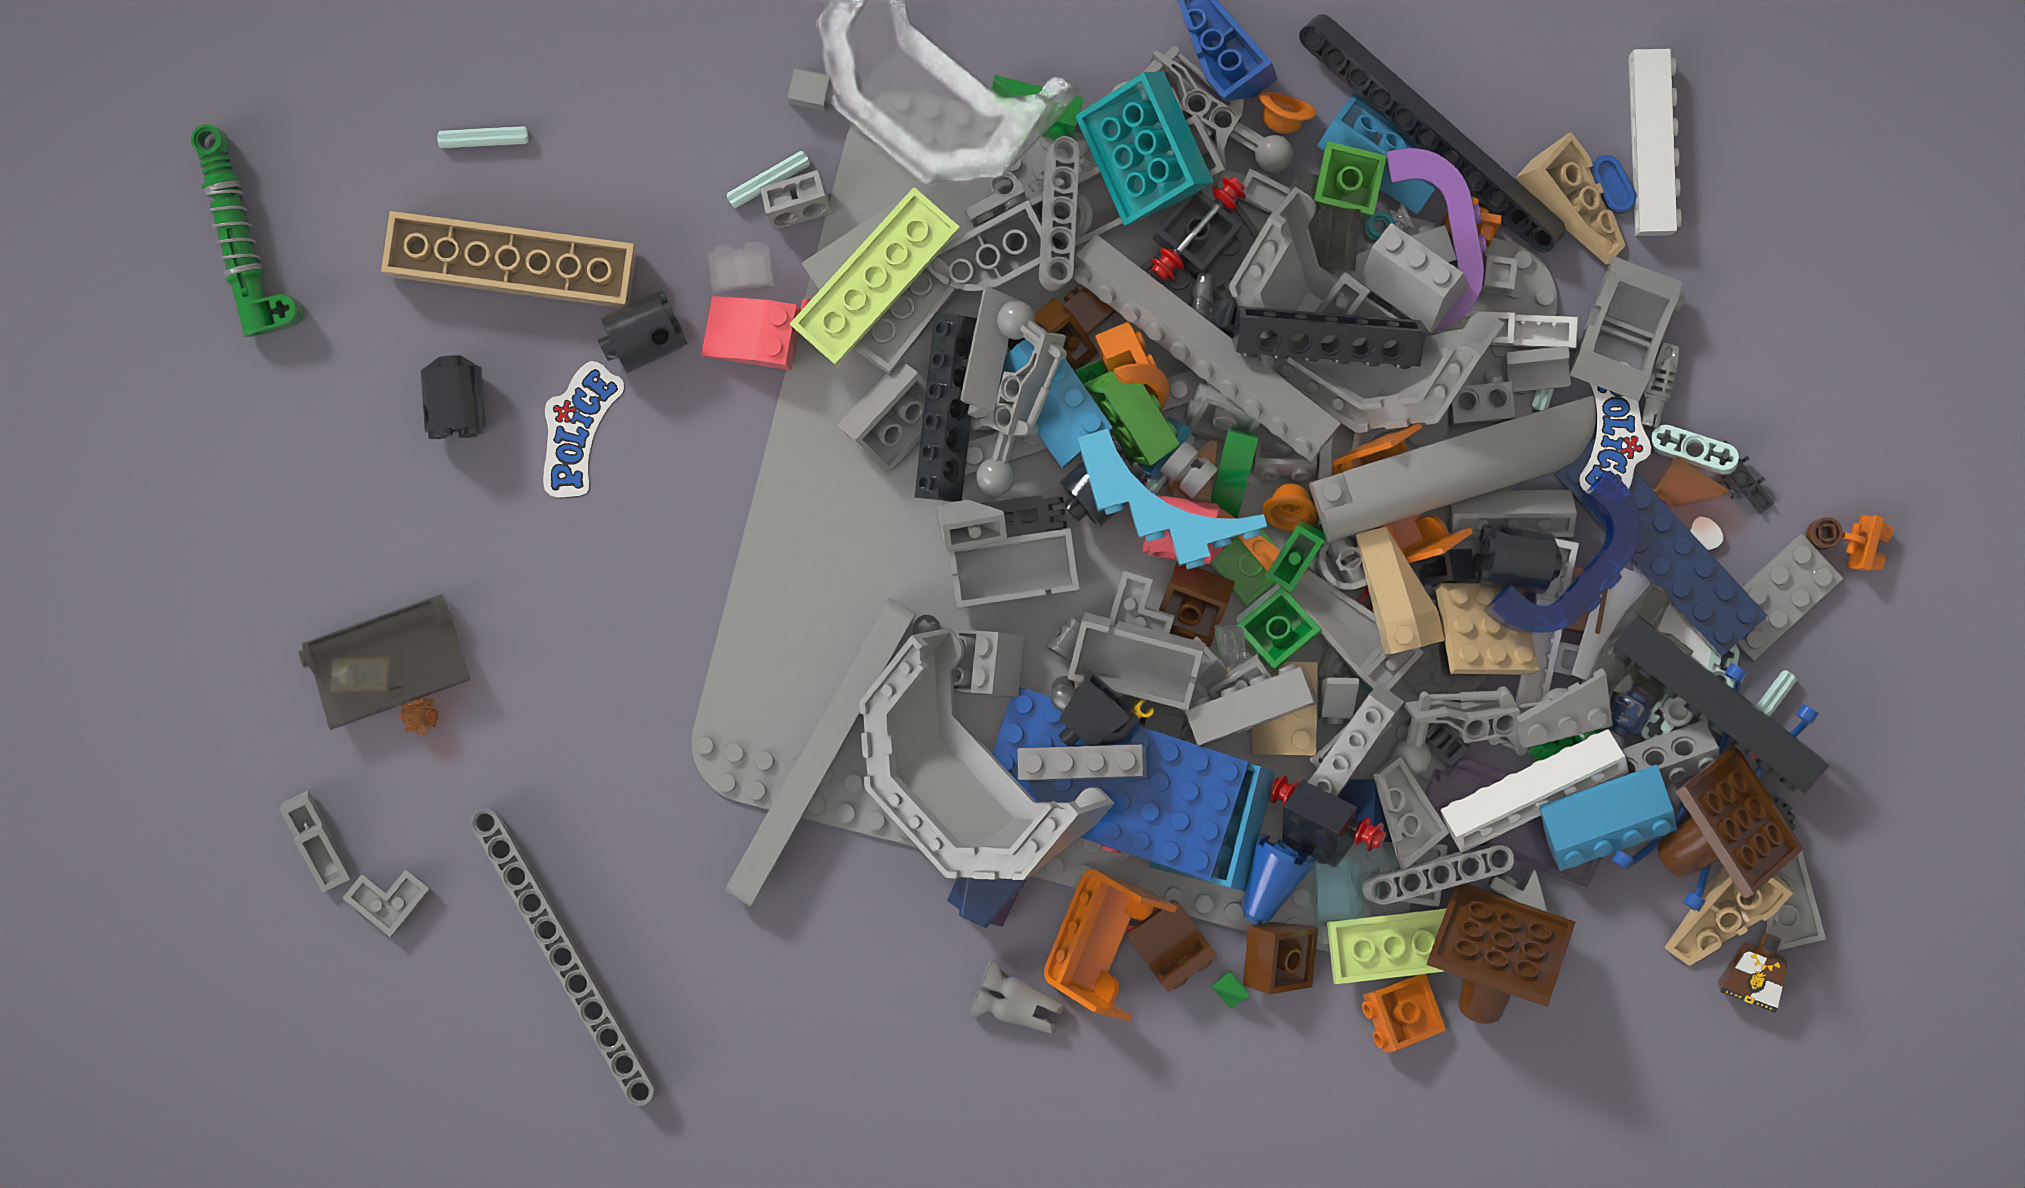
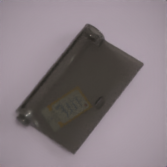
[298,594,471,730]

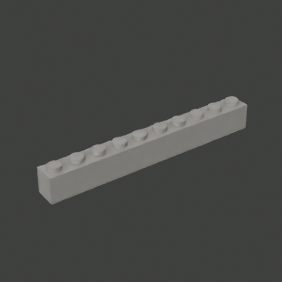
[1072,234,1341,462]

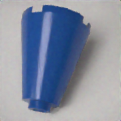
[1242,834,1315,924]

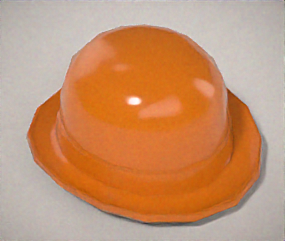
[1258,91,1317,134]
[1262,483,1318,533]

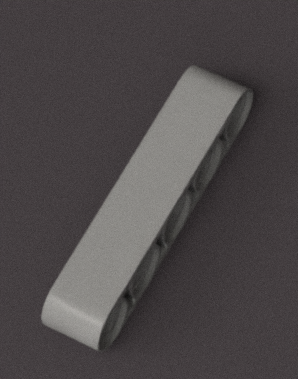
[1039,136,1080,291]
[1362,844,1514,905]

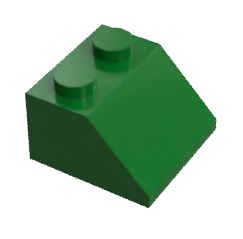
[1235,587,1322,671]

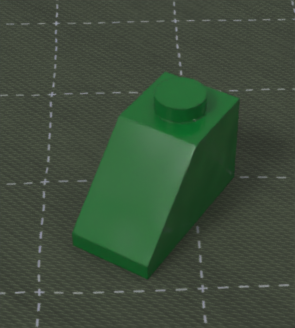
[1265,519,1326,592]

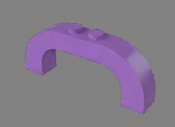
[1386,148,1487,334]

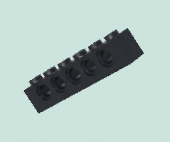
[1232,306,1426,369]
[914,313,977,502]

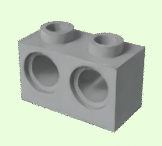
[760,170,833,231]
[1449,377,1516,427]

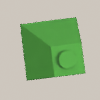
[1314,141,1387,221]

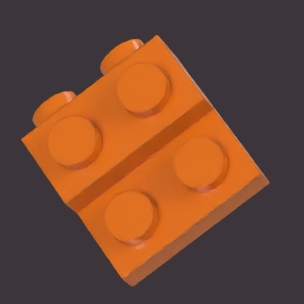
[1362,974,1446,1053]

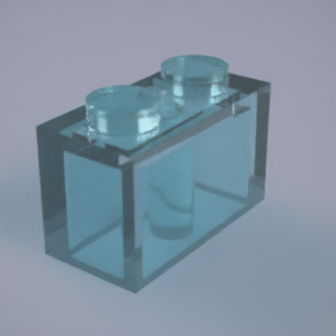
[1313,856,1362,921]

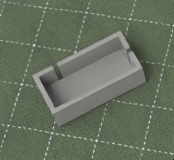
[948,528,1080,610]
[1067,612,1206,710]

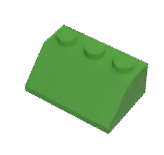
[1084,370,1180,466]

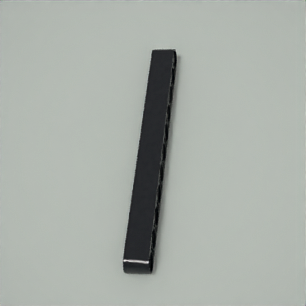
[1299,14,1566,253]

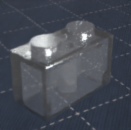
[708,242,775,293]

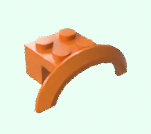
[1095,321,1169,412]

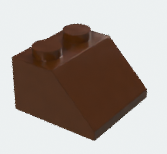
[1158,562,1235,647]
[1243,922,1318,995]

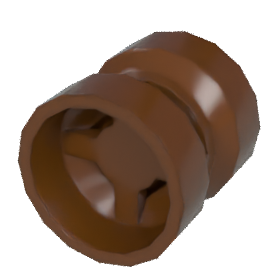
[1806,517,1843,550]

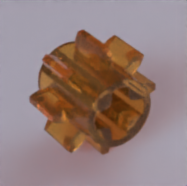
[399,696,439,735]

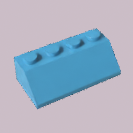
[1317,93,1436,214]
[1001,328,1113,468]
[1539,765,1677,871]

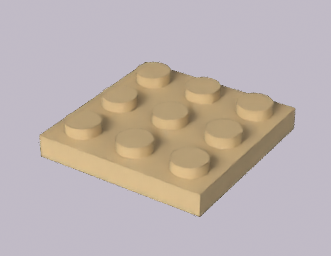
[1435,583,1539,675]

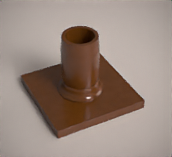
[1658,746,1803,899]
[1426,884,1576,1024]

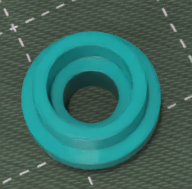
[1364,211,1395,241]

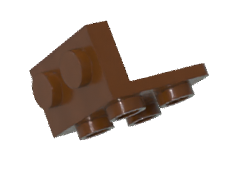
[1128,900,1218,992]

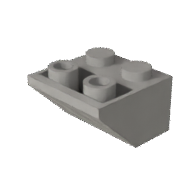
[953,630,1025,697]

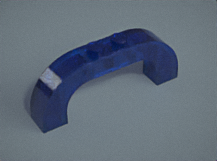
[1484,470,1640,634]

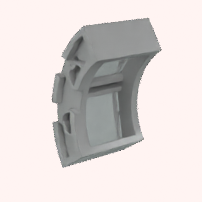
[1570,256,1684,401]

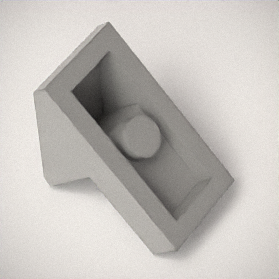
[1315,272,1370,315]
[1486,869,1547,912]

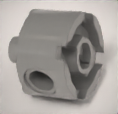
[1316,532,1367,591]

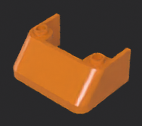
[1332,423,1473,563]
[1044,869,1177,1021]

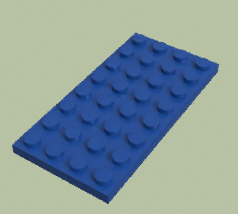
[992,687,1250,881]

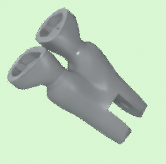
[969,960,1065,1034]

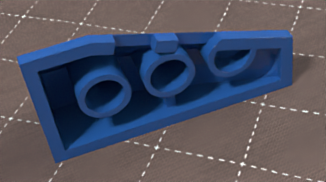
[1177,0,1277,101]

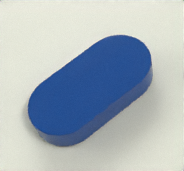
[1590,155,1636,214]

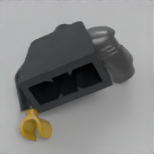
[1192,273,1238,339]
[1051,669,1154,747]

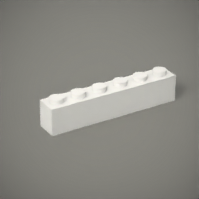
[1629,49,1681,236]
[1441,729,1629,853]

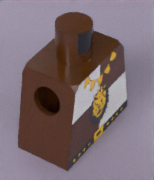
[1718,933,1787,1013]

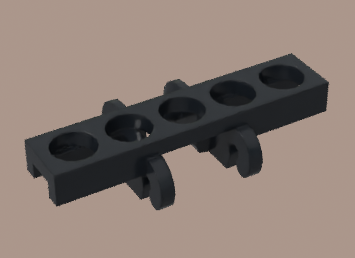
[1711,440,1775,514]

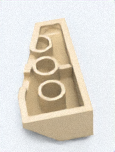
[1516,132,1626,265]
[1355,527,1445,655]
[1665,865,1793,966]

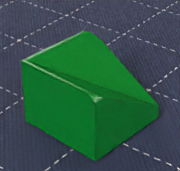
[1211,971,1249,1008]

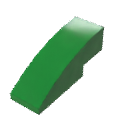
[1210,428,1258,519]

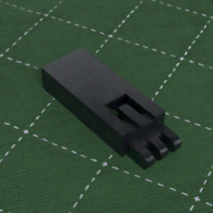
[980,495,1067,538]

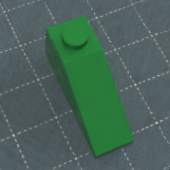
[990,75,1084,141]

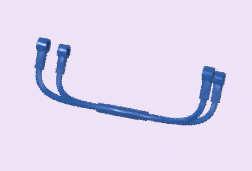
[1612,663,1819,912]

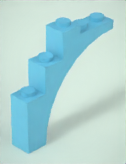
[1077,429,1267,570]

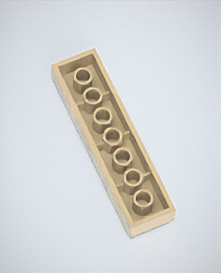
[381,211,637,308]

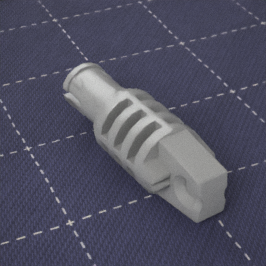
[1641,343,1679,429]

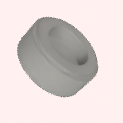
[1662,695,1693,726]

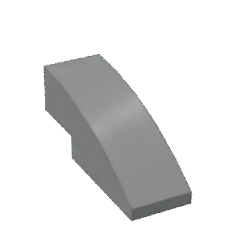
[280,790,350,893]

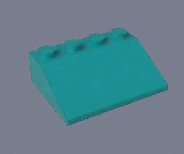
[1075,71,1214,226]

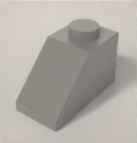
[937,500,1007,551]

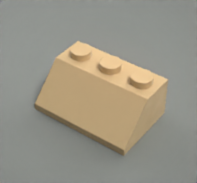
[1251,662,1318,756]

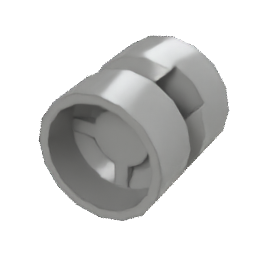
[1160,441,1218,499]

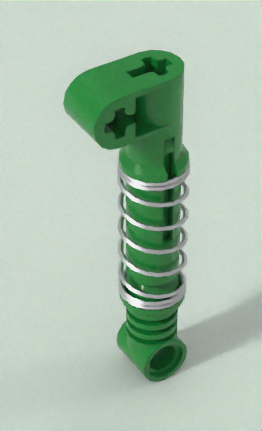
[191,124,303,337]

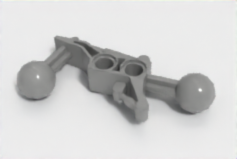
[1110,46,1294,173]
[970,300,1067,496]
[1393,686,1569,776]

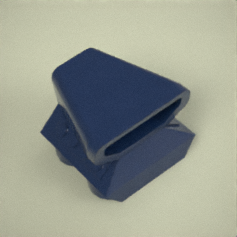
[947,877,1027,928]

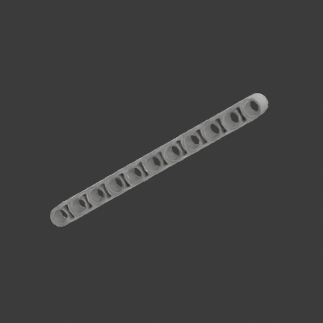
[724,598,916,907]
[471,809,656,1106]

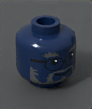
[1609,690,1652,738]

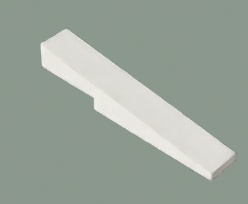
[1392,308,1578,351]
[1515,537,1579,705]

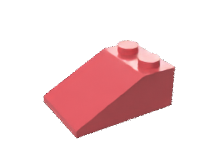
[701,296,800,371]

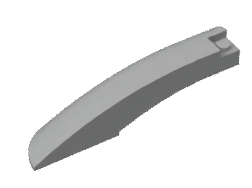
[926,114,1226,291]
[1309,395,1597,543]

